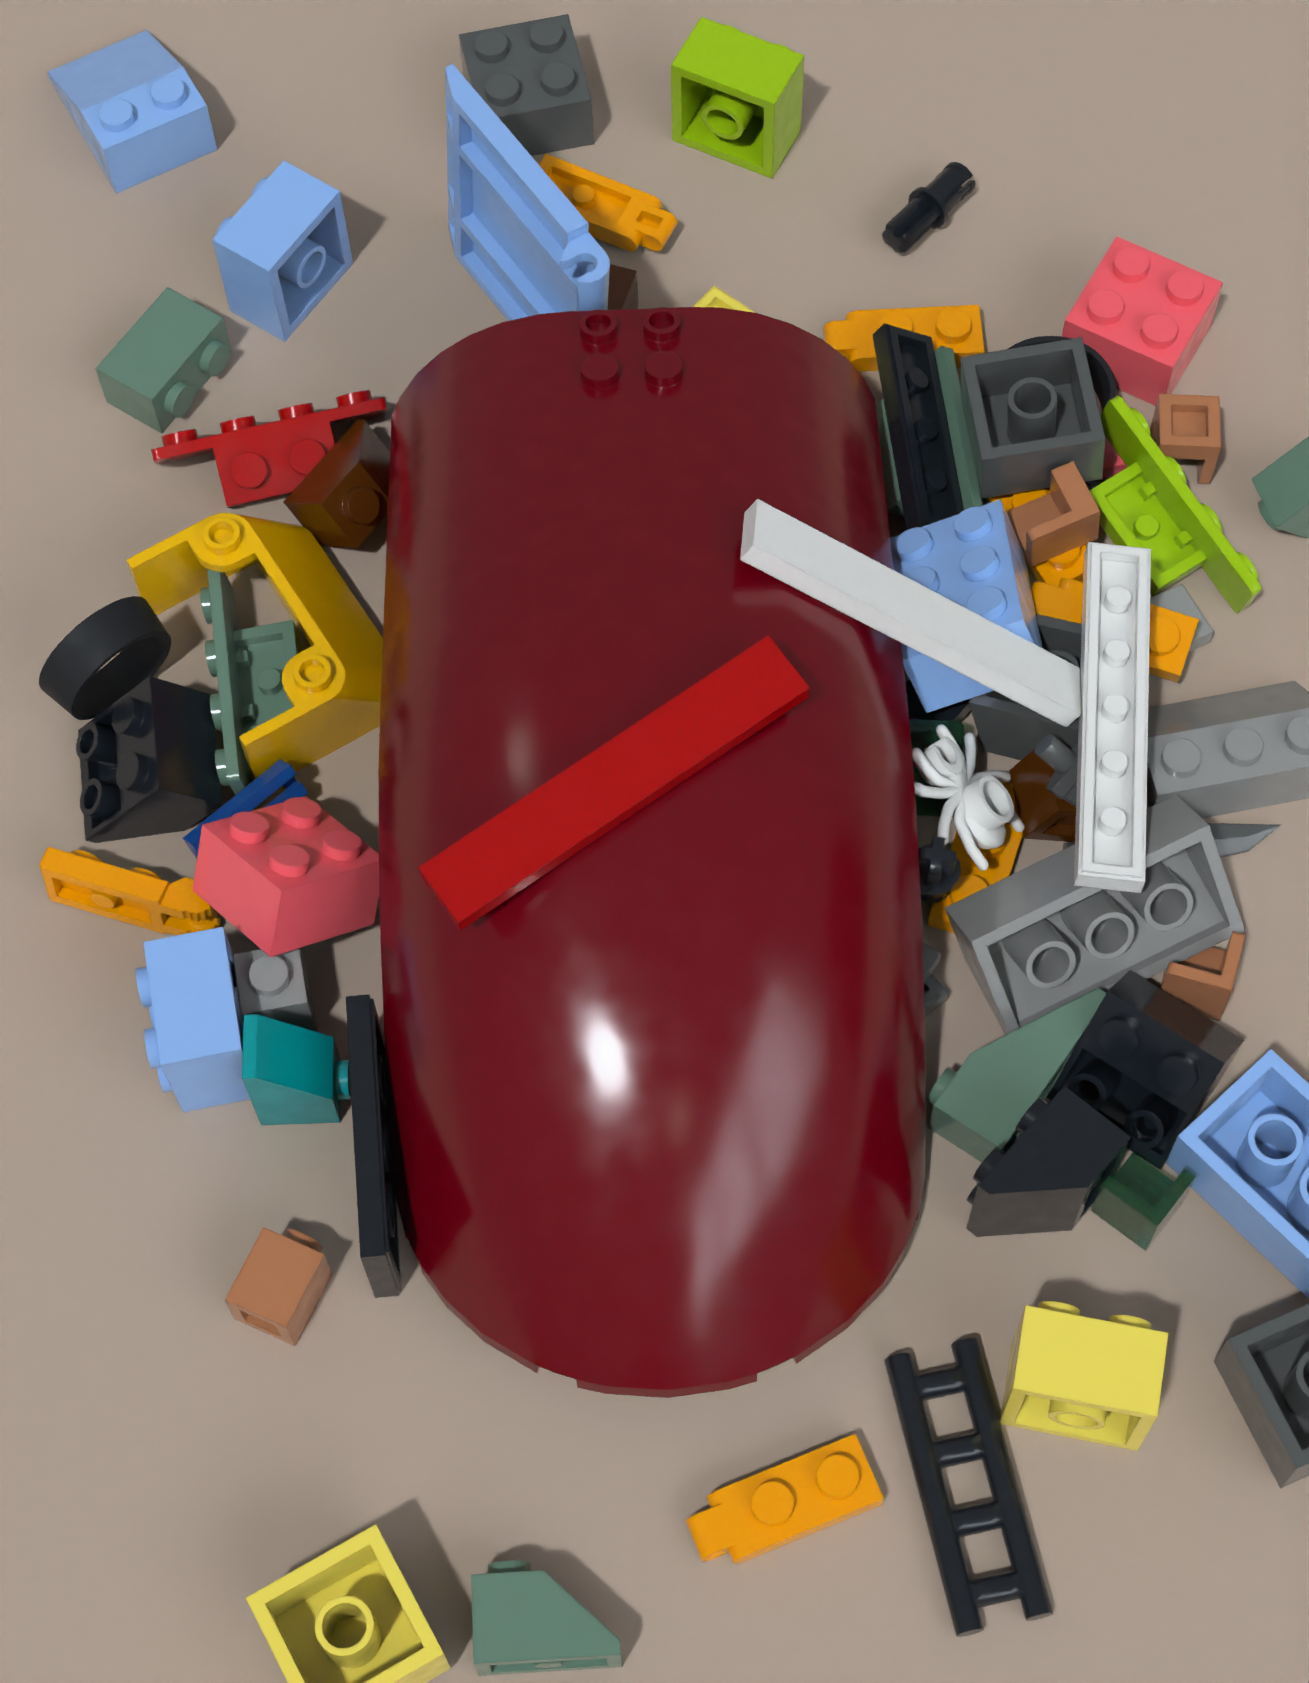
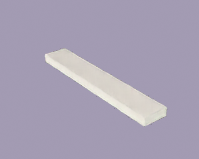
[740,499,1081,727]
[1074,542,1151,893]

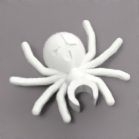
[912,724,1025,871]

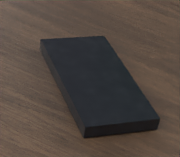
[346,994,402,1298]

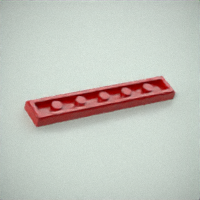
[418,635,810,931]

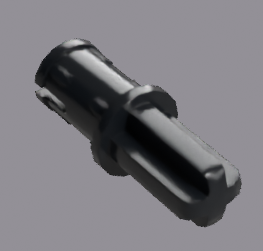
[882,162,976,253]
[918,837,961,903]

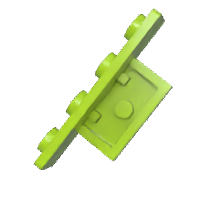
[1090,395,1262,614]

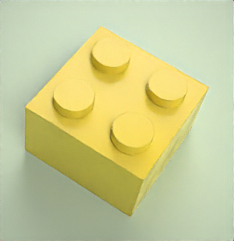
[1000,1301,1169,1451]
[246,1524,451,1683]

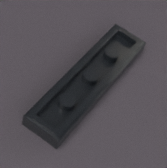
[872,323,964,530]

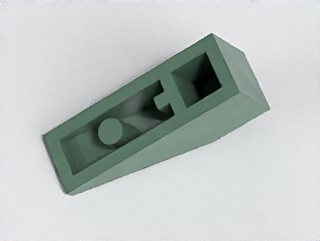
[927,988,1106,1162]

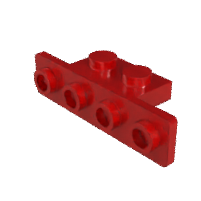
[151,390,388,508]

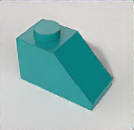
[242,1014,351,1125]

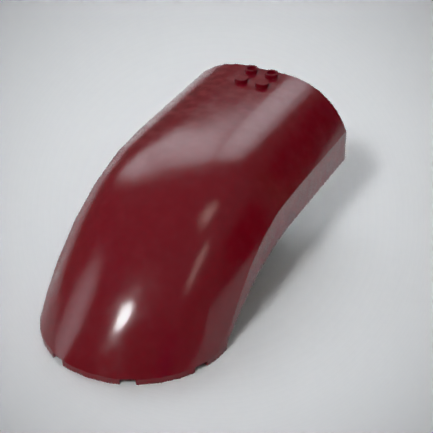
[378,307,926,1398]

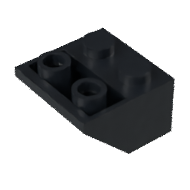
[76,676,222,843]
[1047,970,1244,1170]
[966,1086,1131,1237]

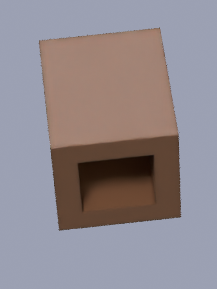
[225,1227,332,1346]

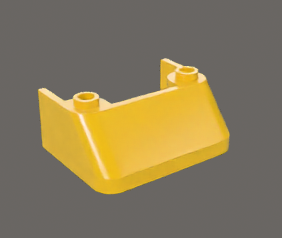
[126,513,383,781]

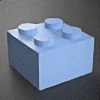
[212,160,353,342]
[136,927,250,1112]

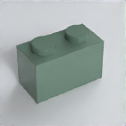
[95,287,232,433]

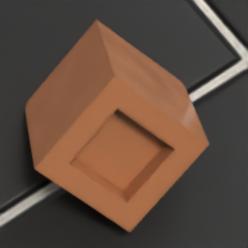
[1150,394,1221,484]
[1007,461,1100,567]
[1160,931,1245,1021]

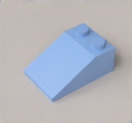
[47,30,217,194]

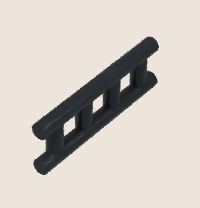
[884,1338,1053,1637]

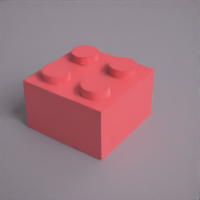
[1062,236,1223,406]
[192,796,379,957]

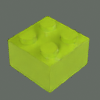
[671,17,804,179]

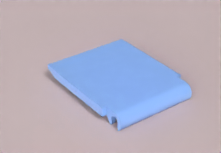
[445,64,610,321]

